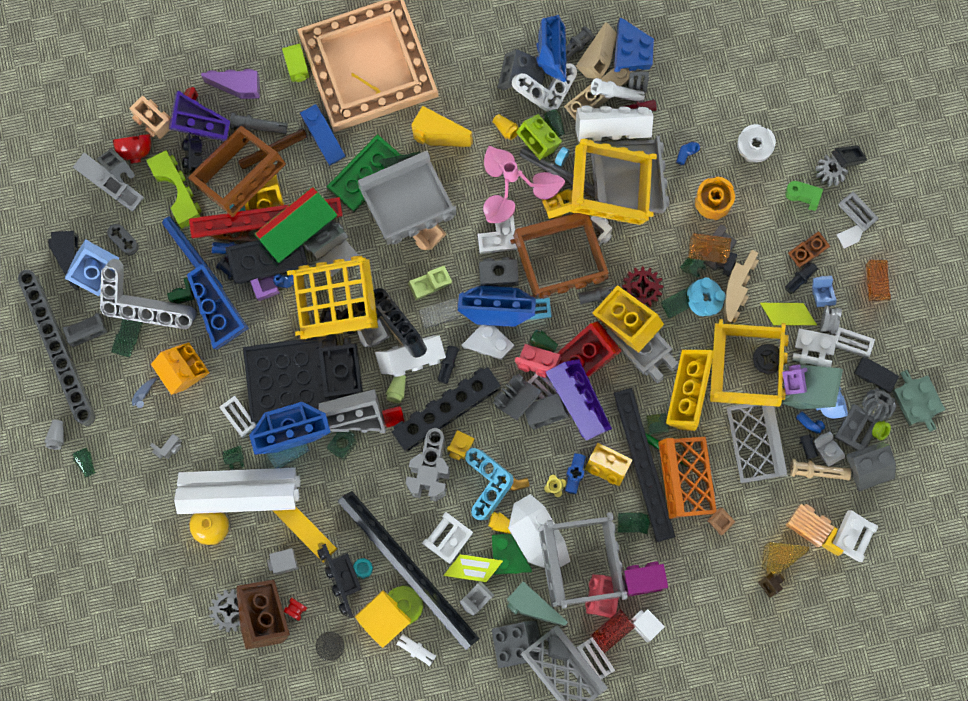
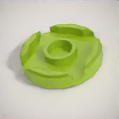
[388,585,424,625]

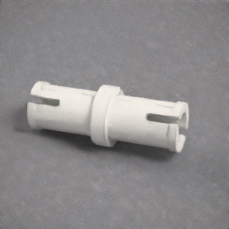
[396,634,436,667]

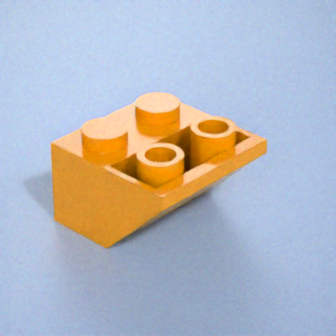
[151,342,210,395]

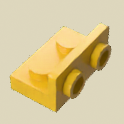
[585,443,632,486]

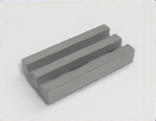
[838,191,879,232]

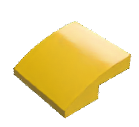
[355,590,411,648]

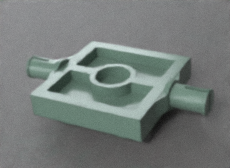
[892,369,945,432]

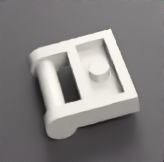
[832,510,878,562]
[422,512,473,564]

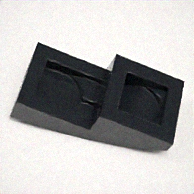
[854,357,899,393]

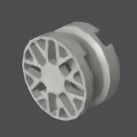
[820,305,842,335]

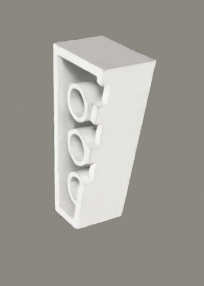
[575,106,653,142]

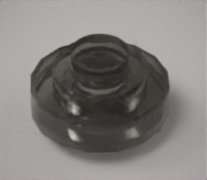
[315,632,345,661]

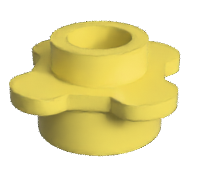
[544,475,567,497]

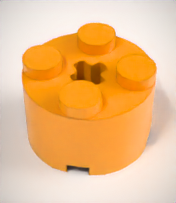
[695,177,735,220]

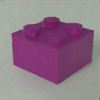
[622,561,668,597]

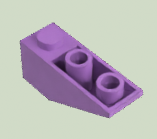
[201,69,260,99]

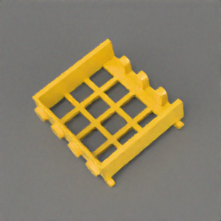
[287,256,378,339]

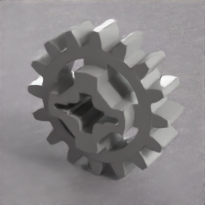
[209,589,240,633]

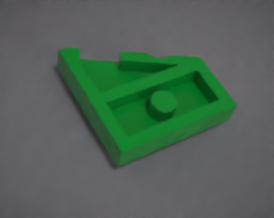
[492,534,532,575]

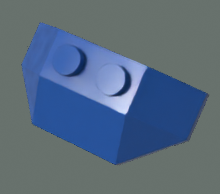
[536,15,567,82]
[458,286,536,327]
[249,402,331,455]

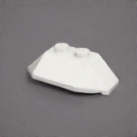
[508,494,570,568]

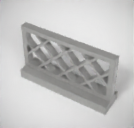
[727,404,788,484]
[521,625,608,701]

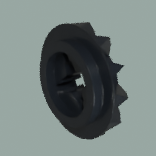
[752,344,779,375]

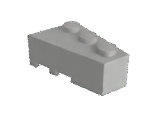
[319,389,386,433]

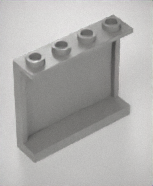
[591,136,669,214]
[358,151,456,245]

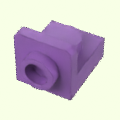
[782,365,807,395]

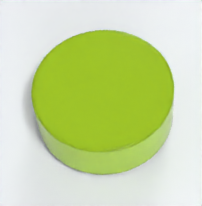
[872,420,891,441]

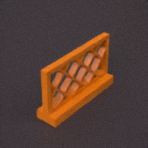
[658,437,717,519]

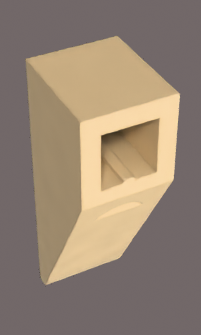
[576,22,617,79]

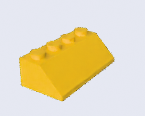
[666,350,714,431]

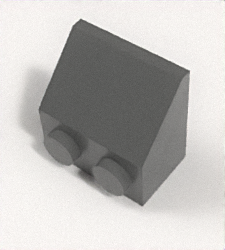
[846,442,896,491]

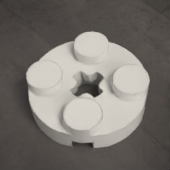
[737,124,776,162]

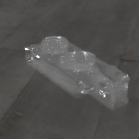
[419,298,464,329]

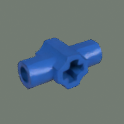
[565,453,586,494]

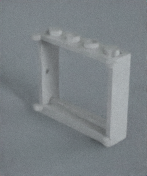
[538,512,628,609]

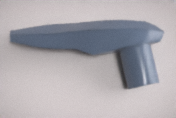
[132,377,157,408]

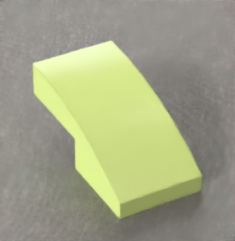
[408,266,452,300]

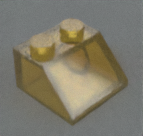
[762,542,809,574]

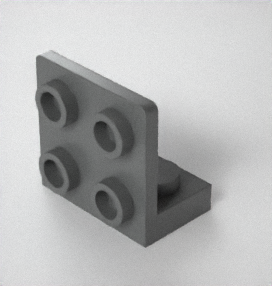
[497,49,545,97]
[492,621,544,668]

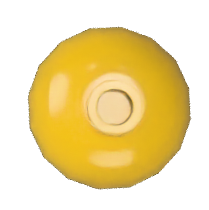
[189,512,229,545]

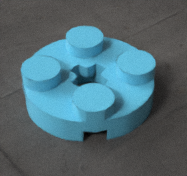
[687,277,726,317]

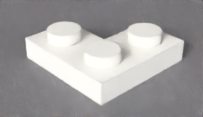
[478,215,517,254]

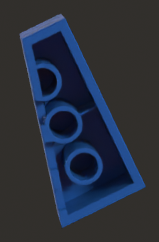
[187,264,249,350]

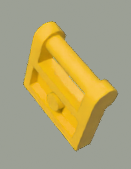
[541,189,576,219]

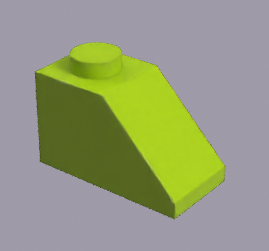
[282,43,310,82]

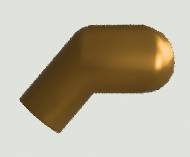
[501,476,530,491]

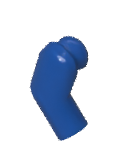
[796,412,825,434]

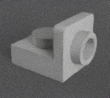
[814,431,845,467]

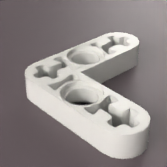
[512,63,577,112]

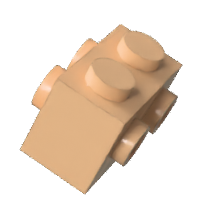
[129,95,171,139]

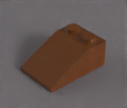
[236,579,290,650]

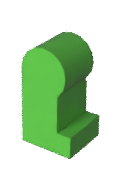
[785,181,823,211]

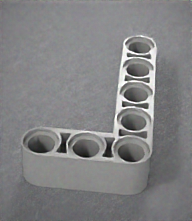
[100,259,197,329]

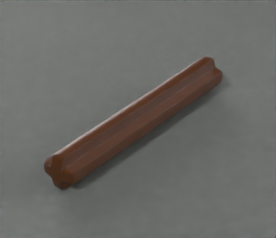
[238,129,307,169]

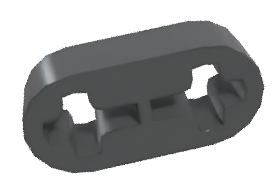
[107,224,139,255]

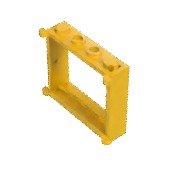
[571,139,657,225]
[710,319,788,407]

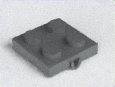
[304,220,348,259]

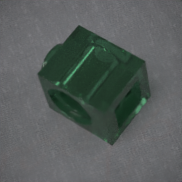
[326,431,357,461]

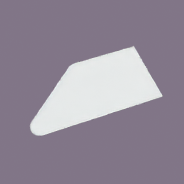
[837,225,863,248]

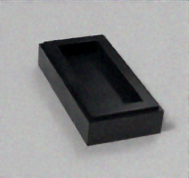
[831,145,867,167]

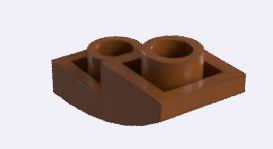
[788,231,830,268]

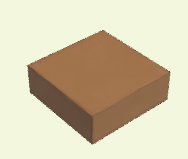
[707,507,735,535]

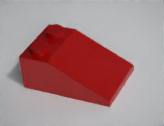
[557,321,622,378]

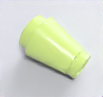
[386,375,406,403]

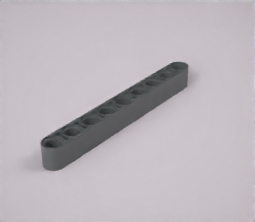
[18,269,95,426]

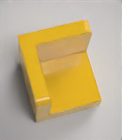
[822,527,844,556]

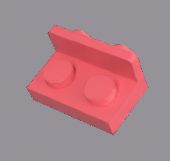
[515,344,561,378]
[585,575,619,619]

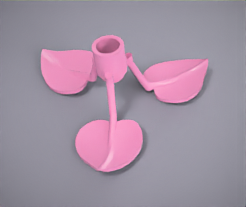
[483,146,565,223]

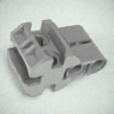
[406,428,450,502]

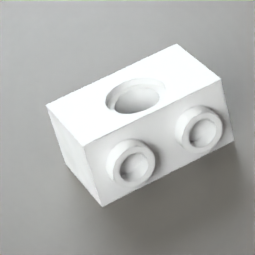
[631,609,665,643]

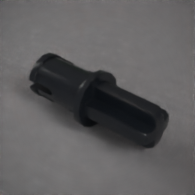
[785,261,818,294]
[438,345,459,384]

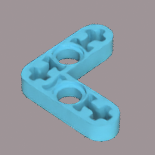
[465,448,514,520]

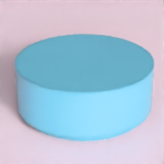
[555,147,570,167]

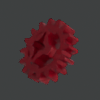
[622,266,664,307]

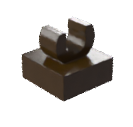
[758,573,785,598]

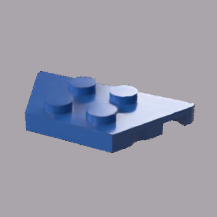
[614,18,654,72]

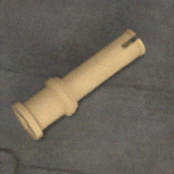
[790,459,851,481]

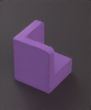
[250,276,280,301]

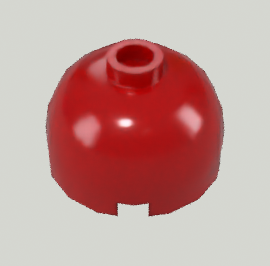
[113,134,151,164]

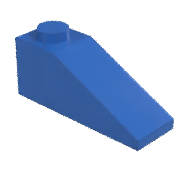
[300,104,346,166]

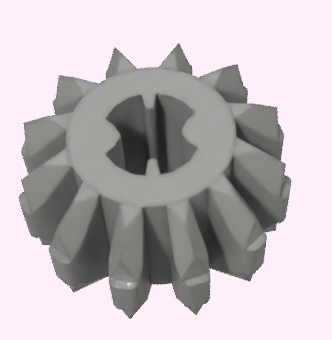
[815,155,848,187]

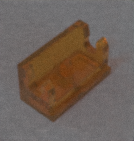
[688,233,731,263]
[866,260,891,301]

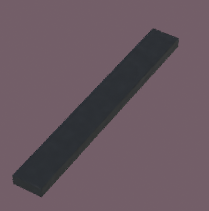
[613,388,676,543]

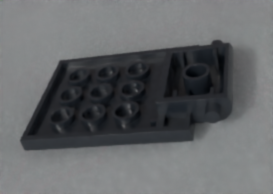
[243,335,363,423]

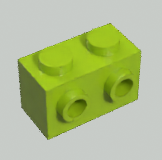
[516,114,562,160]

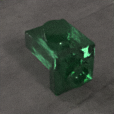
[618,512,650,534]

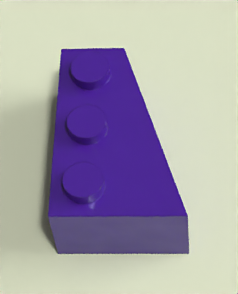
[169,91,230,141]

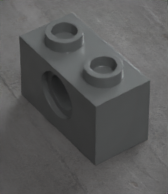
[479,257,519,287]

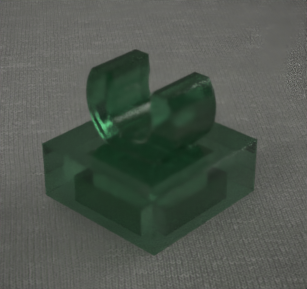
[680,253,706,277]
[223,445,244,470]

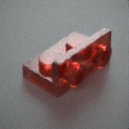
[591,609,635,653]

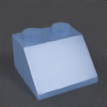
[65,239,119,296]

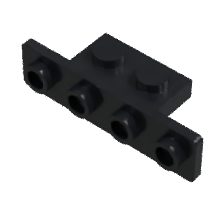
[317,542,362,618]

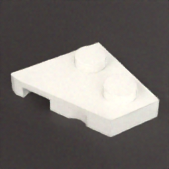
[462,325,515,360]

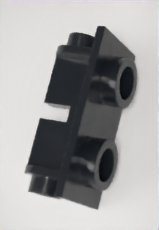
[182,133,202,175]

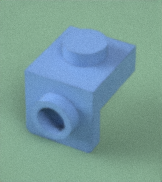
[812,276,837,307]

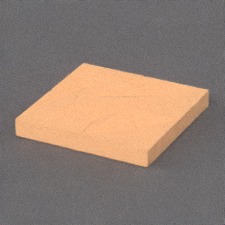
[297,0,439,132]

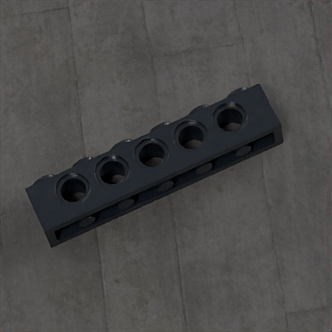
[391,367,501,453]

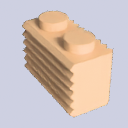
[786,504,834,547]

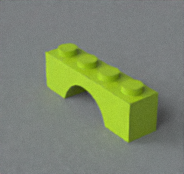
[146,150,202,229]

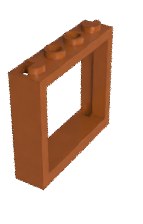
[188,126,286,217]

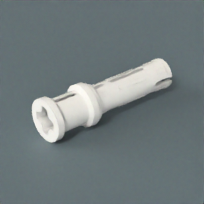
[591,78,645,103]

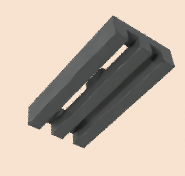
[627,71,649,93]

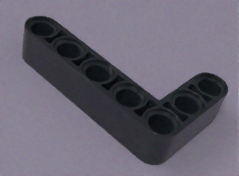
[338,288,427,358]

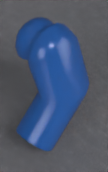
[676,142,700,165]
[273,274,294,288]

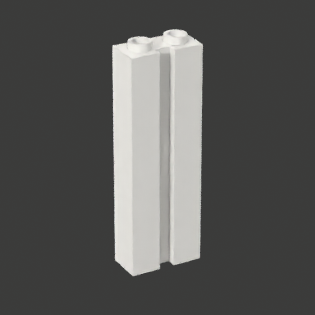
[174,468,300,514]

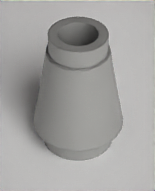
[44,420,64,450]

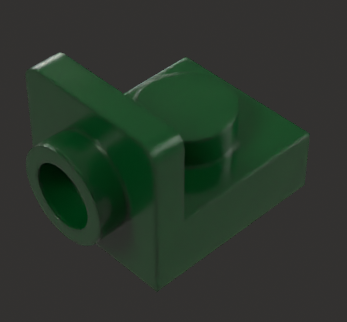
[167,278,194,304]

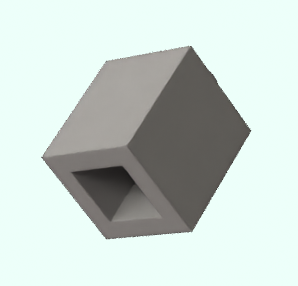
[267,548,299,575]

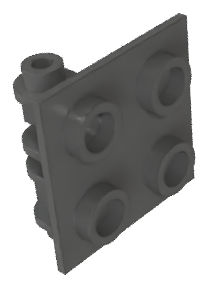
[493,374,542,420]

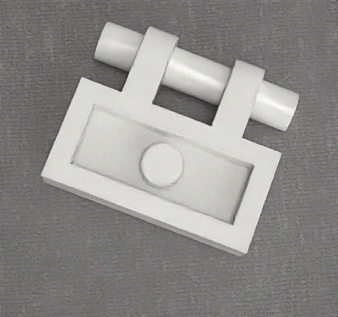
[792,329,837,367]

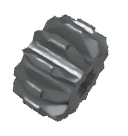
[862,388,897,421]

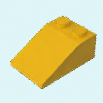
[411,106,473,147]
[592,285,664,353]

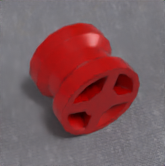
[283,598,308,621]

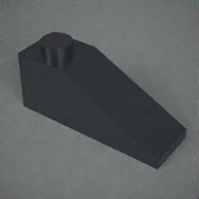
[48,230,79,290]

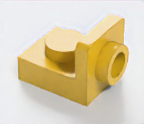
[447,430,475,461]

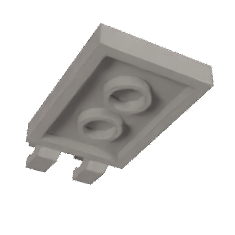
[606,329,678,384]

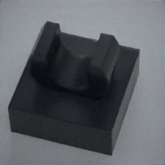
[715,252,738,277]

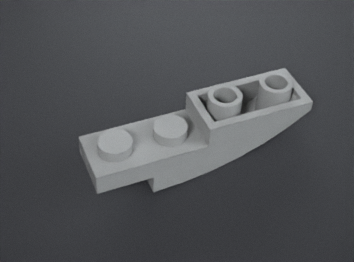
[73,153,144,212]

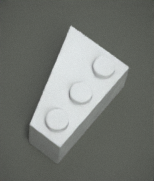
[375,335,446,377]

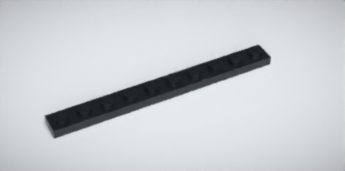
[338,491,480,650]

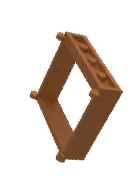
[510,213,609,299]

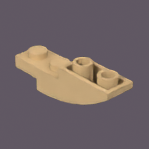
[564,68,635,121]
[723,250,759,324]

